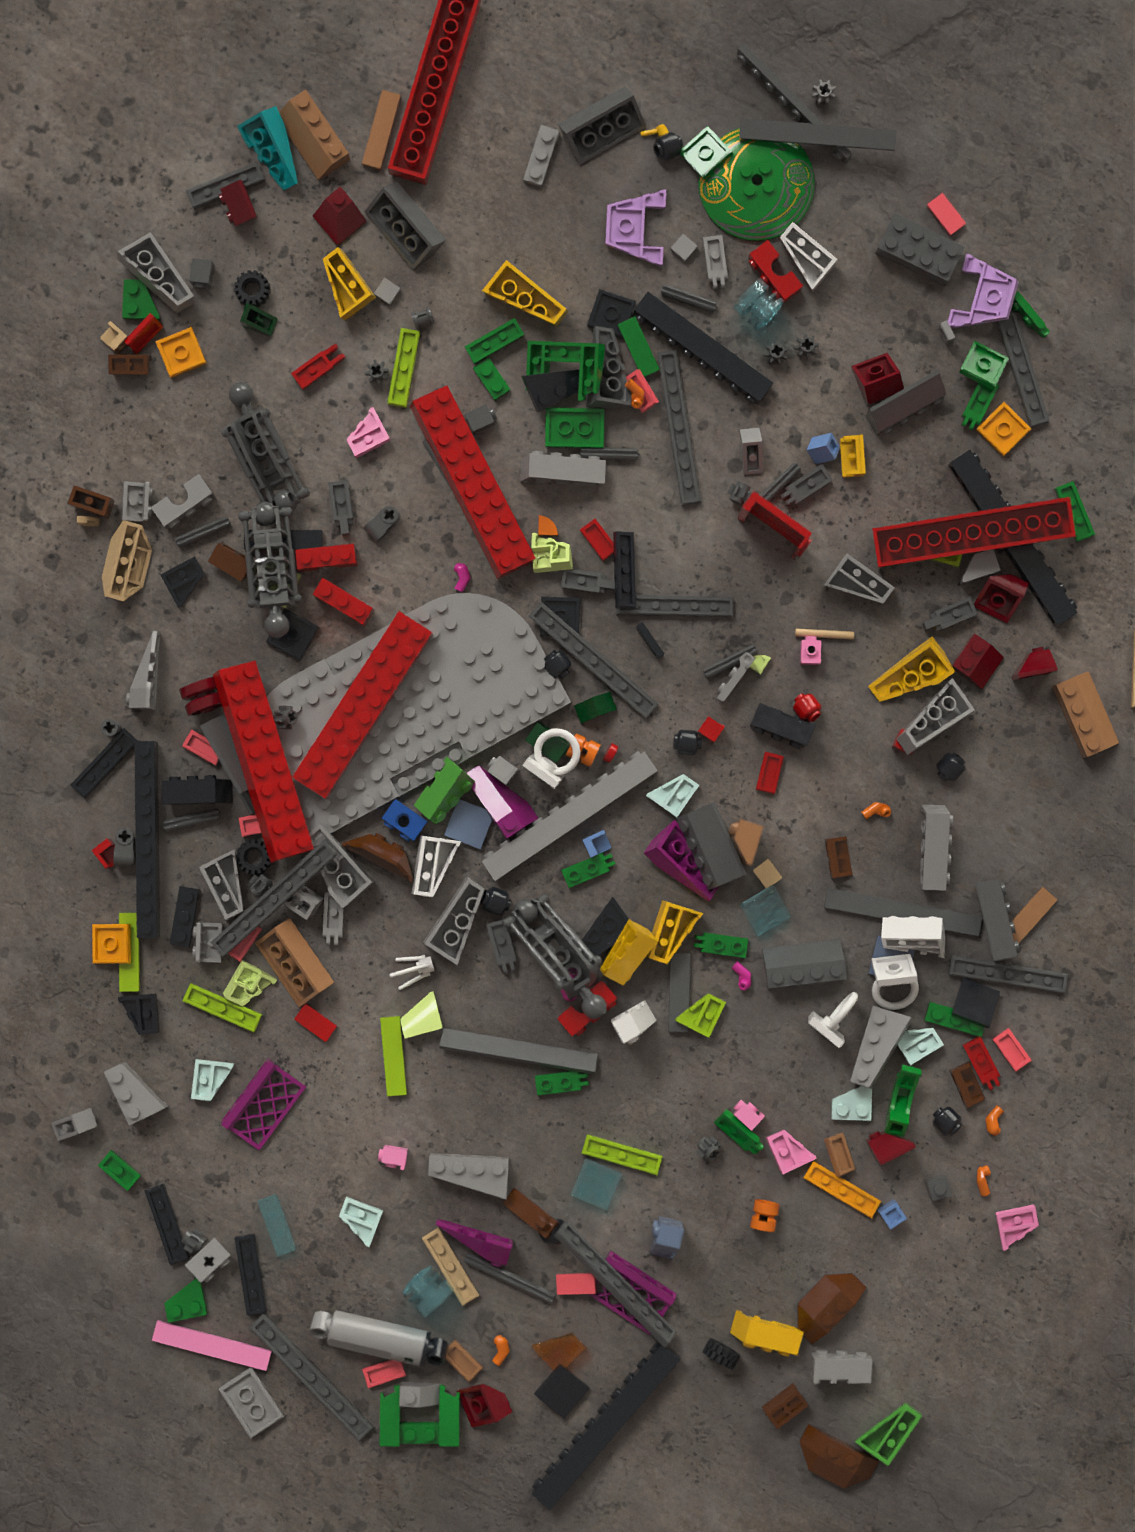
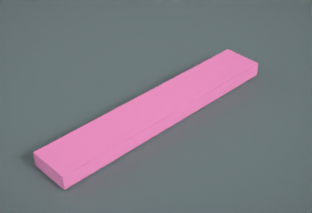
[152,1320,272,1371]

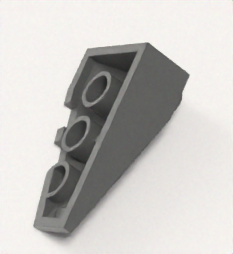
[586,326,631,410]

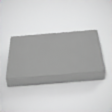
[218,1367,285,1439]

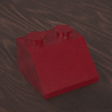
[218,179,258,226]
[851,353,904,405]
[952,633,1004,689]

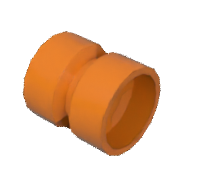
[566,733,601,767]
[750,1199,780,1232]

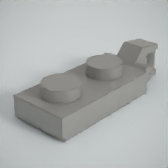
[716,652,755,701]

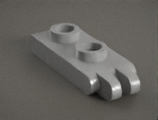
[703,235,728,289]
[323,892,344,946]

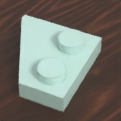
[646,774,699,817]
[897,1028,944,1066]
[191,1059,234,1101]
[831,1086,872,1121]
[339,1197,383,1247]

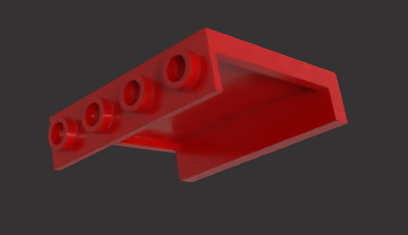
[737,491,812,559]

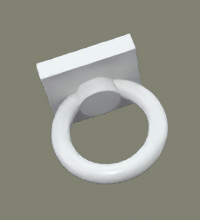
[522,729,580,789]
[871,954,919,1010]
[808,992,858,1048]

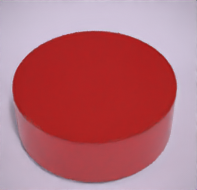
[603,743,618,763]

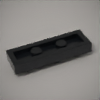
[170,886,200,947]

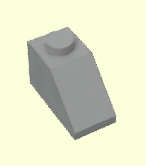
[740,428,763,475]
[959,550,1001,585]
[487,756,518,786]
[51,1108,97,1141]
[399,1382,441,1407]

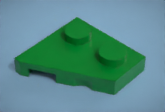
[122,279,161,320]
[164,1278,208,1323]

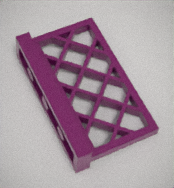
[221,1058,306,1150]
[588,1250,676,1335]

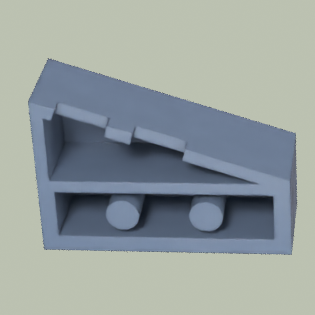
[650,1216,684,1260]

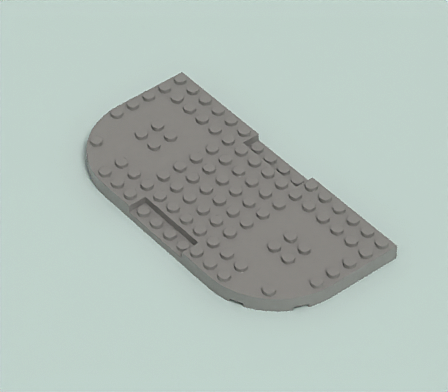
[267,593,571,834]

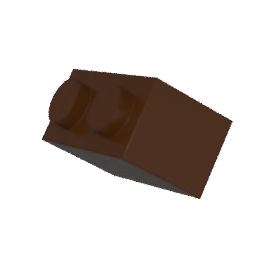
[67,485,115,519]

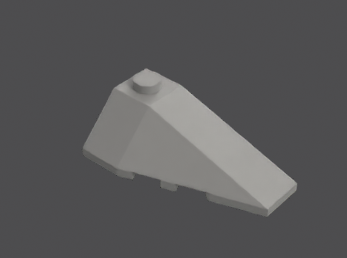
[126,631,160,711]
[309,823,375,908]

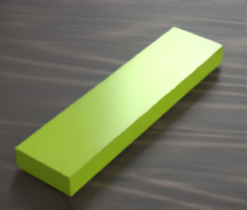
[387,328,420,408]
[119,913,140,992]
[183,983,263,1033]
[380,1016,407,1096]
[582,1134,663,1175]

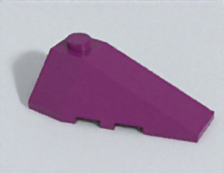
[467,765,538,840]
[644,820,719,901]
[436,1218,513,1267]

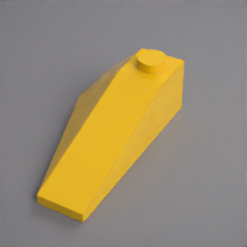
[868,636,955,702]

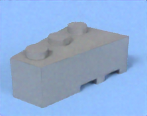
[824,553,895,603]

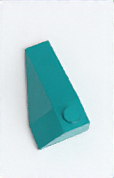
[237,106,298,191]

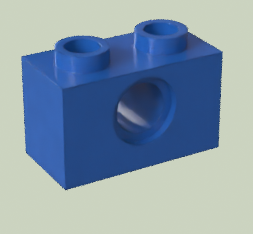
[382,799,428,842]

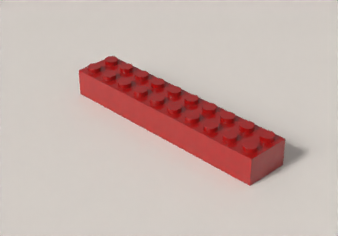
[388,0,481,185]
[410,385,536,579]
[872,497,1076,568]
[292,611,433,799]
[213,661,314,863]

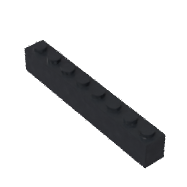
[634,292,773,405]

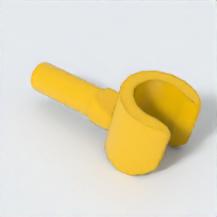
[641,124,669,137]

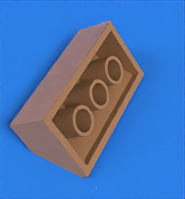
[279,89,351,181]
[1052,671,1119,758]
[728,819,764,866]
[255,918,334,1007]

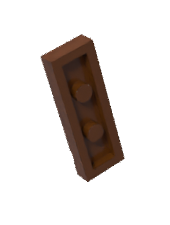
[503,1188,560,1239]

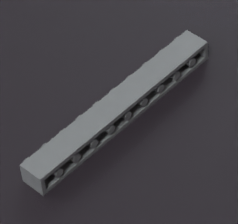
[482,751,657,881]

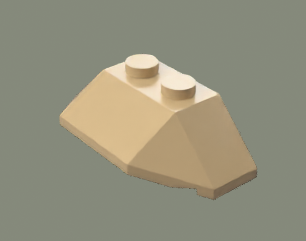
[102,520,152,601]

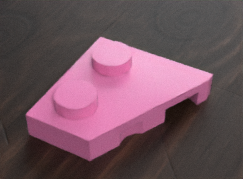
[347,407,391,458]
[766,1130,817,1174]
[995,1205,1039,1251]

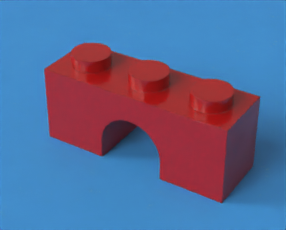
[748,240,803,304]
[295,543,358,572]
[313,578,374,627]
[557,980,617,1036]

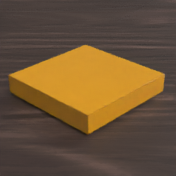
[155,327,207,378]
[976,402,1031,457]
[92,924,131,964]

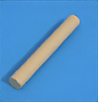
[795,629,854,639]

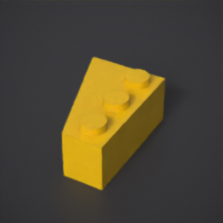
[323,247,376,321]
[646,900,704,964]
[600,919,657,986]
[730,1310,804,1357]

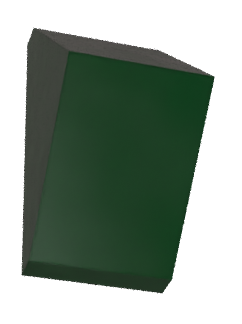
[240,303,278,336]
[574,692,617,724]

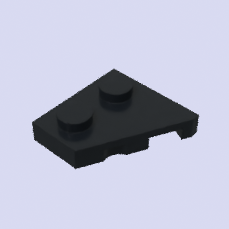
[160,557,205,608]
[118,994,160,1035]

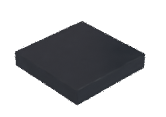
[587,289,636,339]
[540,597,580,636]
[266,608,319,661]
[951,978,1000,1028]
[534,1363,590,1418]

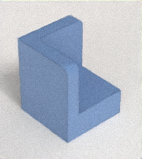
[807,433,840,464]
[583,830,611,858]
[877,1199,907,1230]

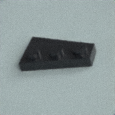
[521,369,579,412]
[582,896,629,960]

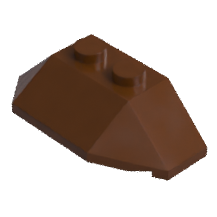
[342,833,414,882]
[797,1273,867,1344]
[799,1423,879,1489]

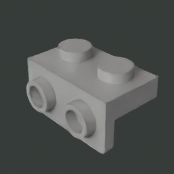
[121,481,152,523]
[192,922,223,963]

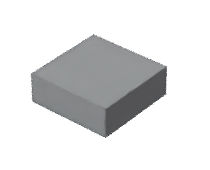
[670,234,698,262]
[374,278,401,305]
[938,320,955,344]

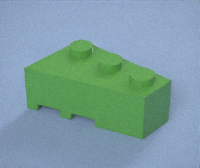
[414,756,475,824]
[855,1402,922,1466]

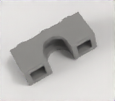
[151,474,215,529]

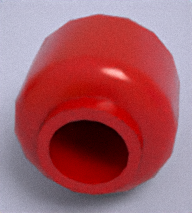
[793,693,822,723]

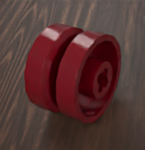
[179,677,222,716]

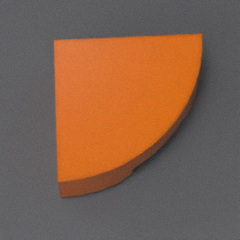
[538,515,558,536]

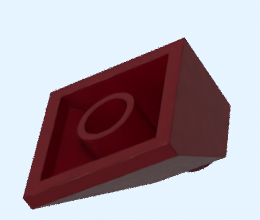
[312,186,367,246]
[973,574,1029,623]
[1012,647,1058,681]
[866,1130,916,1165]
[456,1384,512,1427]

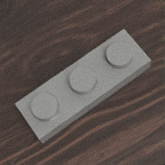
[523,125,559,187]

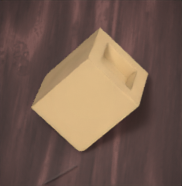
[100,321,128,354]
[753,859,782,889]

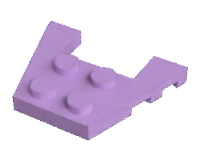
[605,190,666,266]
[948,254,1019,329]

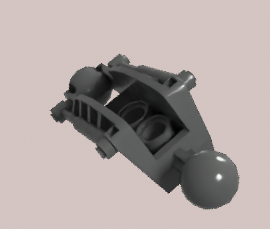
[221,382,310,511]
[238,502,302,638]
[502,894,607,1019]

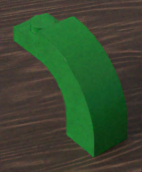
[884,1065,922,1138]

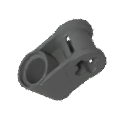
[363,506,400,542]
[114,828,134,866]

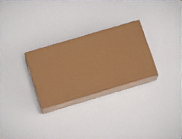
[824,1132,856,1177]
[446,1340,483,1382]

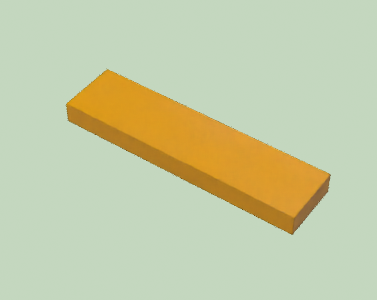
[803,1161,882,1218]

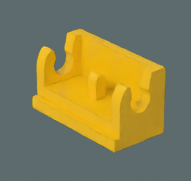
[840,435,866,478]

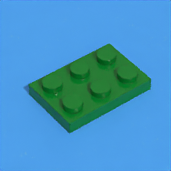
[545,408,604,448]

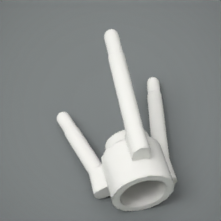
[390,955,434,990]

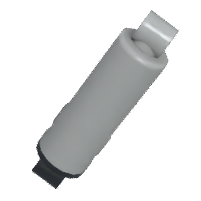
[309,1310,449,1367]

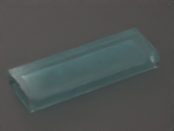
[257,1193,296,1257]

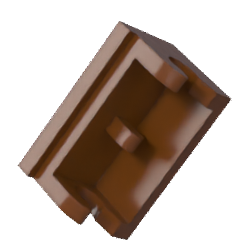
[108,354,151,375]
[208,542,247,581]
[825,836,853,878]
[949,1061,985,1108]
[762,1383,809,1430]

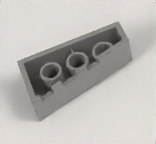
[117,232,194,313]
[520,451,606,486]
[897,678,975,755]
[920,805,953,890]
[423,876,484,965]
[850,1006,913,1089]
[428,1153,509,1199]

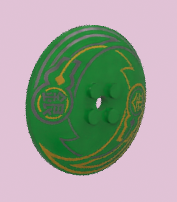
[698,128,814,241]

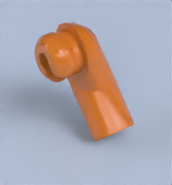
[625,379,644,409]
[861,802,892,820]
[985,1105,1004,1136]
[977,1165,991,1196]
[492,1335,510,1366]

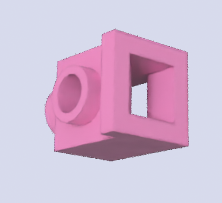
[800,636,821,665]
[733,1100,765,1131]
[378,1145,408,1170]

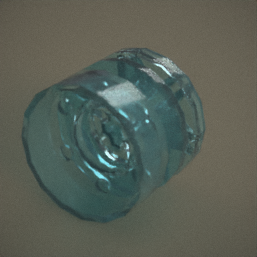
[733,278,784,331]
[401,1264,454,1318]

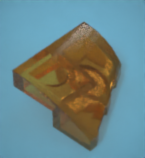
[531,1333,587,1370]

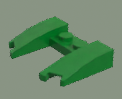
[525,341,605,401]
[380,1385,460,1446]

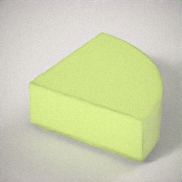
[749,655,771,674]

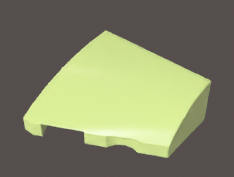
[531,533,573,573]
[223,960,277,1006]
[400,991,443,1038]

